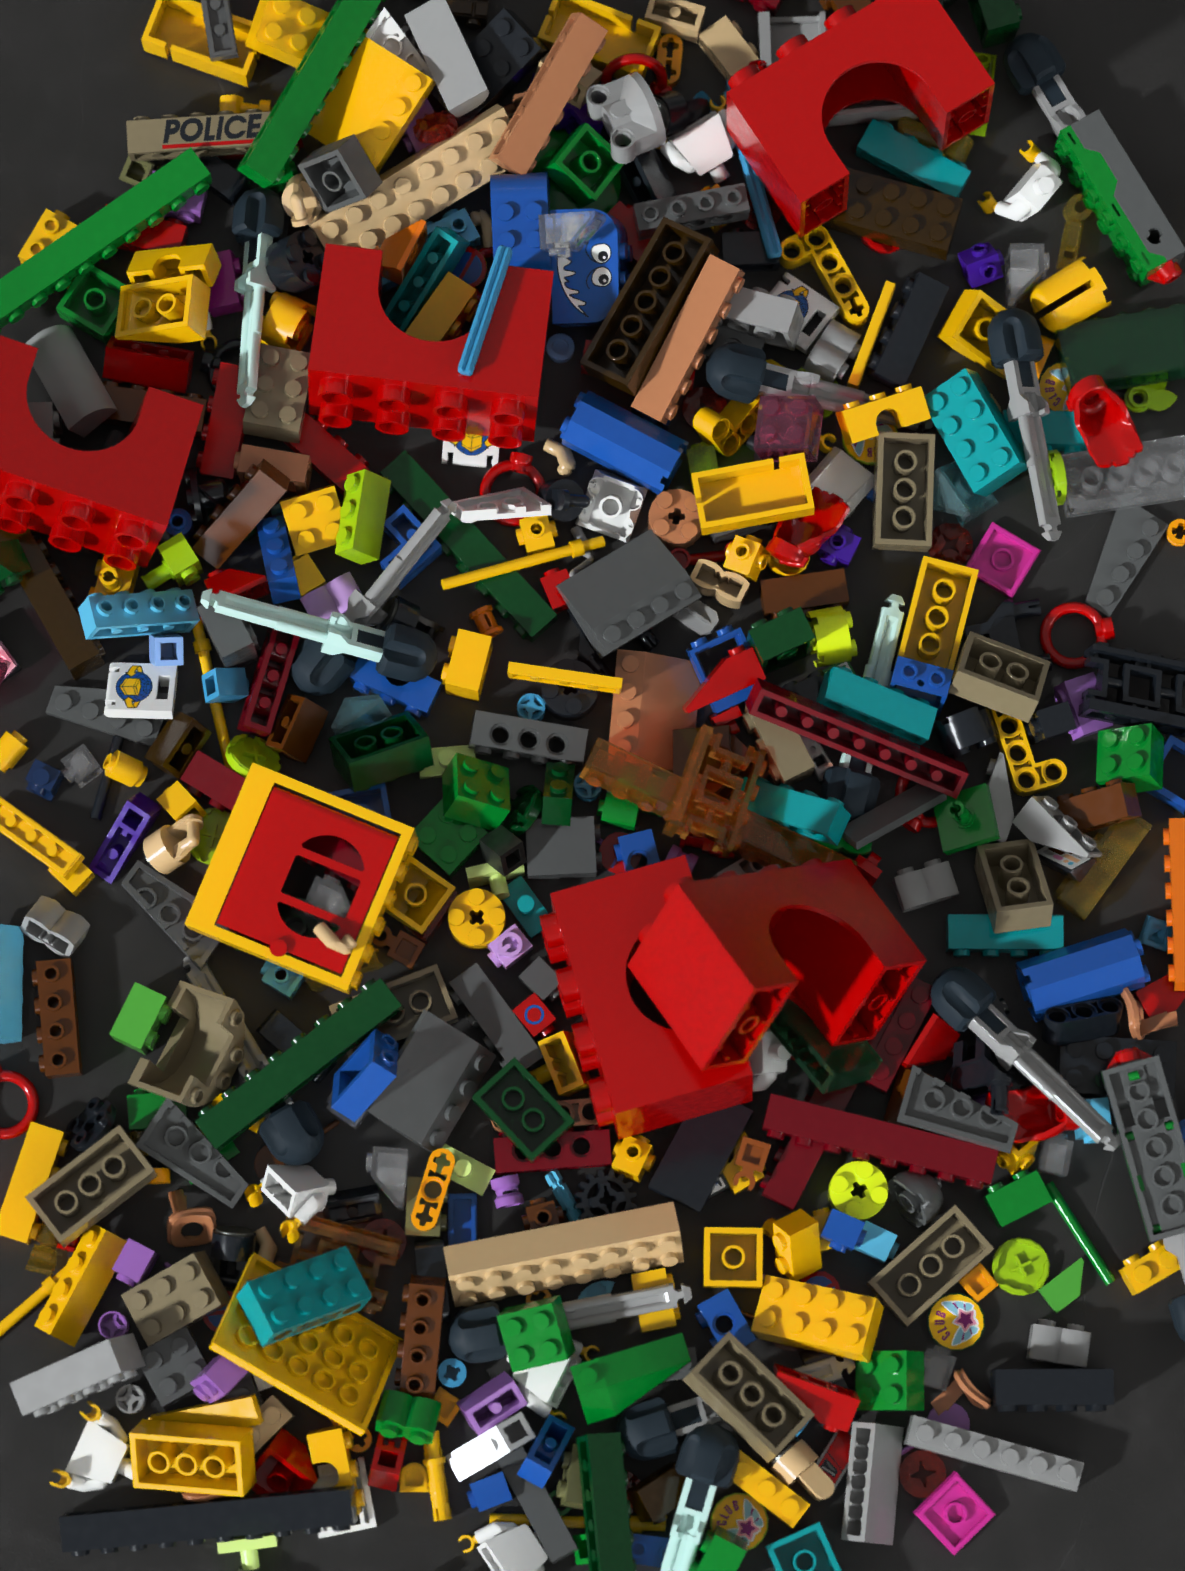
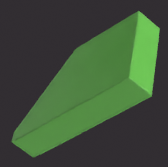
[1038,1258,1084,1314]

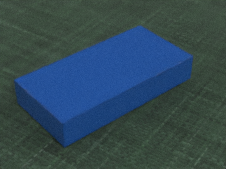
[448,1193,477,1246]

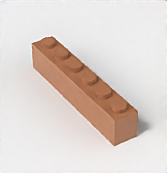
[488,12,608,175]
[631,254,745,425]

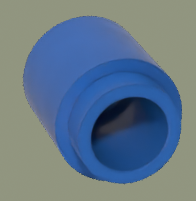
[166,508,194,540]

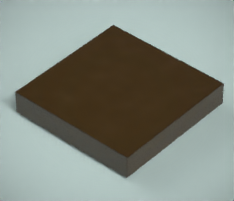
[673,725,732,786]

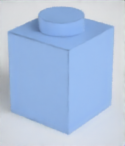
[149,633,184,666]

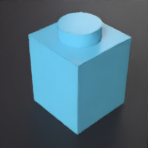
[854,1220,899,1263]

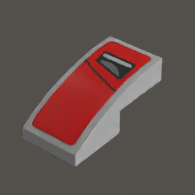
[816,1430,851,1490]

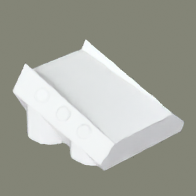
[809,446,874,520]
[575,469,648,543]

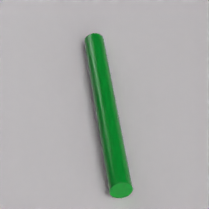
[1045,1181,1116,1286]

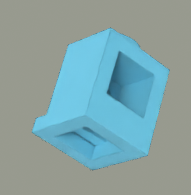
[260,961,307,1001]

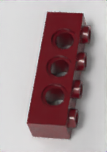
[237,627,300,738]
[493,1125,612,1175]

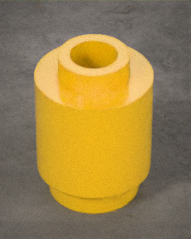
[0,730,29,773]
[103,750,148,787]

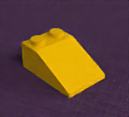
[115,274,211,344]
[937,289,1007,380]

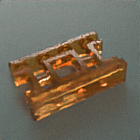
[662,724,768,858]
[274,1216,403,1314]

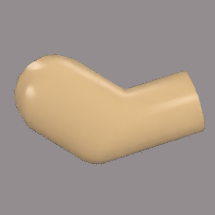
[470,210,493,248]
[543,438,576,476]
[313,922,357,955]
[255,1226,277,1263]

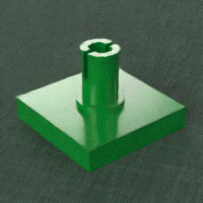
[934,783,1000,855]

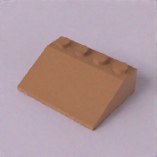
[607,649,702,773]

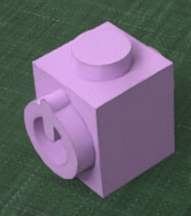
[487,923,533,970]

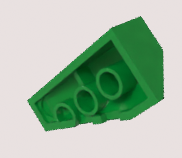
[570,1333,691,1425]

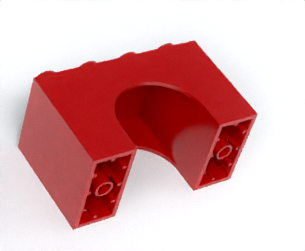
[726,0,995,239]
[308,243,554,449]
[0,335,204,571]
[539,855,753,1140]
[627,858,927,1070]

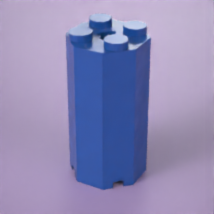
[560,391,689,495]
[1016,928,1151,1022]

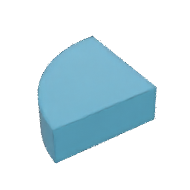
[578,1281,615,1299]

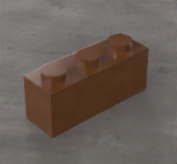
[759,568,849,620]
[1056,779,1142,834]

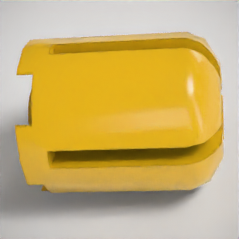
[1030,256,1112,334]

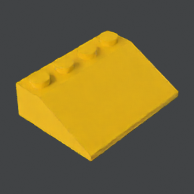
[308,37,436,174]

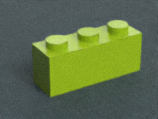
[335,469,391,565]

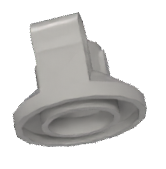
[586,72,666,164]

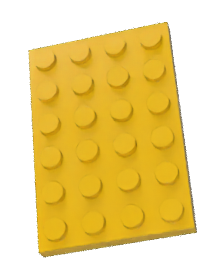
[209,1252,403,1436]

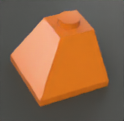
[374,219,428,285]

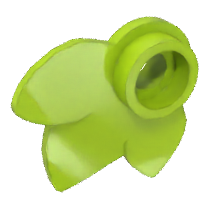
[1124,363,1177,413]

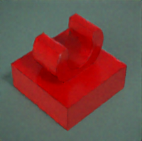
[708,705,742,735]
[853,851,883,887]

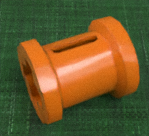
[469,605,504,638]

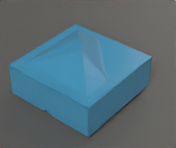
[1138,915,1172,952]

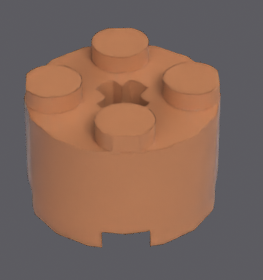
[648,489,702,551]

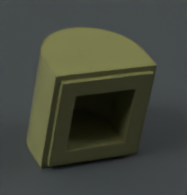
[119,155,156,186]

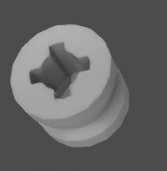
[115,1384,147,1414]

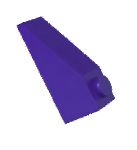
[88,792,163,884]

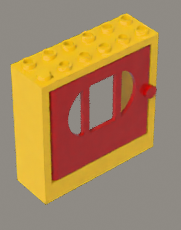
[184,762,419,995]

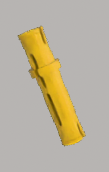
[422,1430,452,1521]

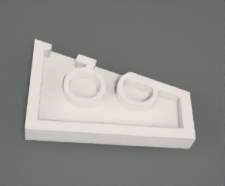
[353,7,434,80]
[451,487,551,523]

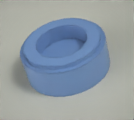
[546,333,574,363]

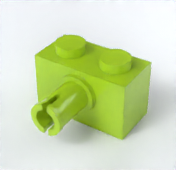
[141,532,204,589]

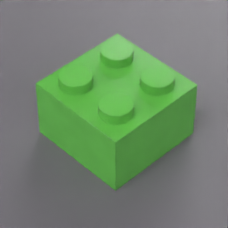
[109,982,173,1055]

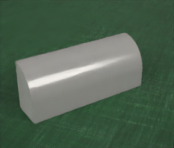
[404,0,489,118]
[25,325,118,437]
[841,1421,904,1545]

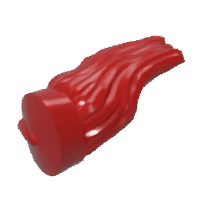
[1066,375,1144,468]
[765,487,850,568]
[985,1085,1079,1143]

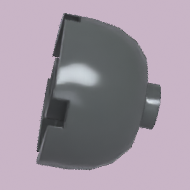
[887,1169,943,1227]

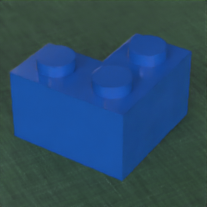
[380,504,442,590]

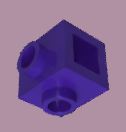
[957,241,1004,289]
[817,524,861,569]

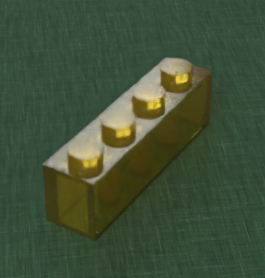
[1055,817,1152,921]

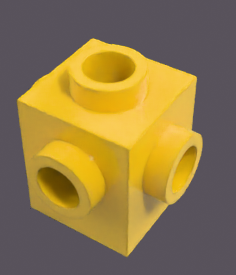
[515,516,558,556]
[723,534,769,582]
[611,1134,656,1183]
[996,1141,1039,1175]

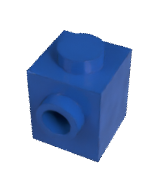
[820,1208,867,1253]

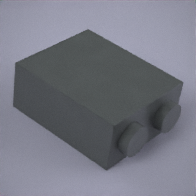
[526,816,602,880]

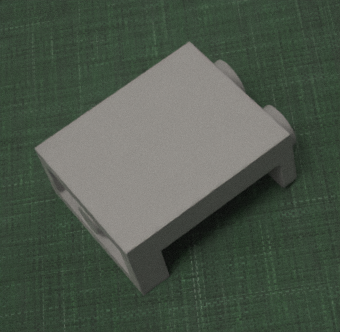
[757,11,827,67]

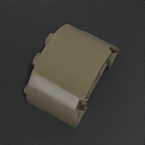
[128,980,245,1107]

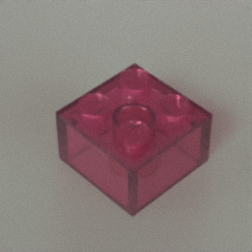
[753,396,824,462]

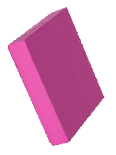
[966,522,1041,600]
[913,1471,996,1555]

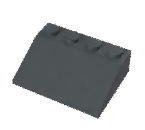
[556,529,702,659]
[366,1009,496,1153]

